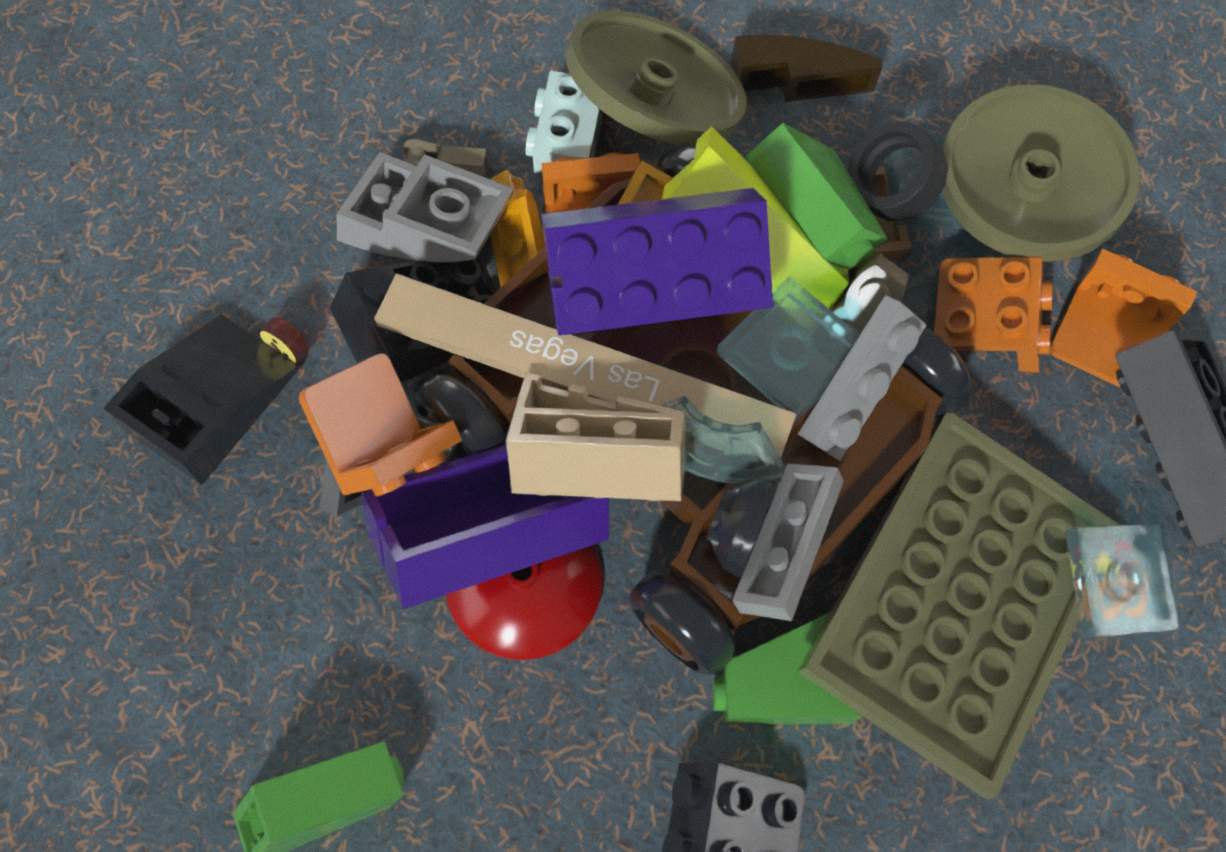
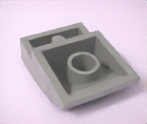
[337,152,514,262]

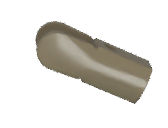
[403,139,488,178]

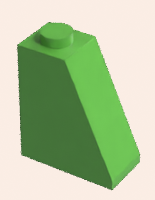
[746,123,888,270]
[712,613,863,725]
[233,741,404,852]

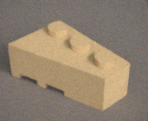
[506,372,685,501]

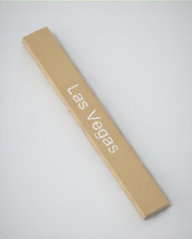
[374,274,796,468]

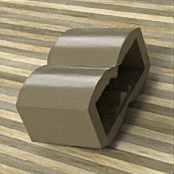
[814,254,909,365]

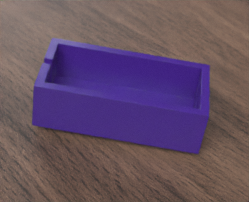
[541,188,773,336]
[361,445,609,609]

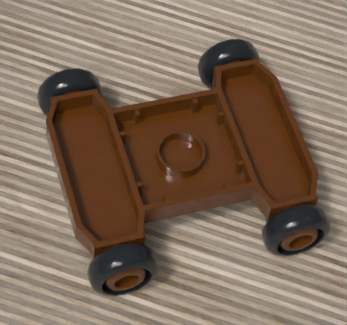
[413,143,972,675]

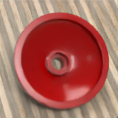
[446,545,603,660]

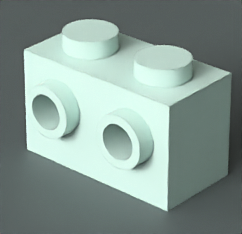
[526,71,603,175]

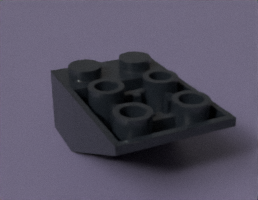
[330,257,497,382]
[103,314,300,485]

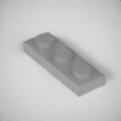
[798,295,926,461]
[732,463,844,621]

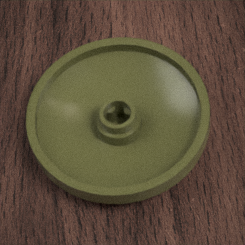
[565,10,747,145]
[942,84,1140,262]

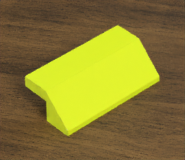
[662,126,849,343]

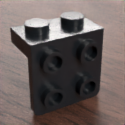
[662,763,805,852]

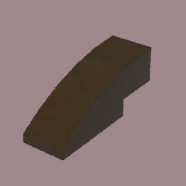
[731,35,882,102]

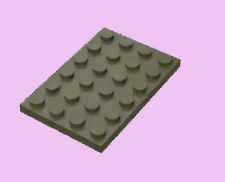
[798,413,1122,800]

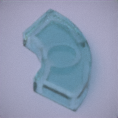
[660,395,786,484]

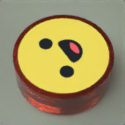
[258,317,309,365]

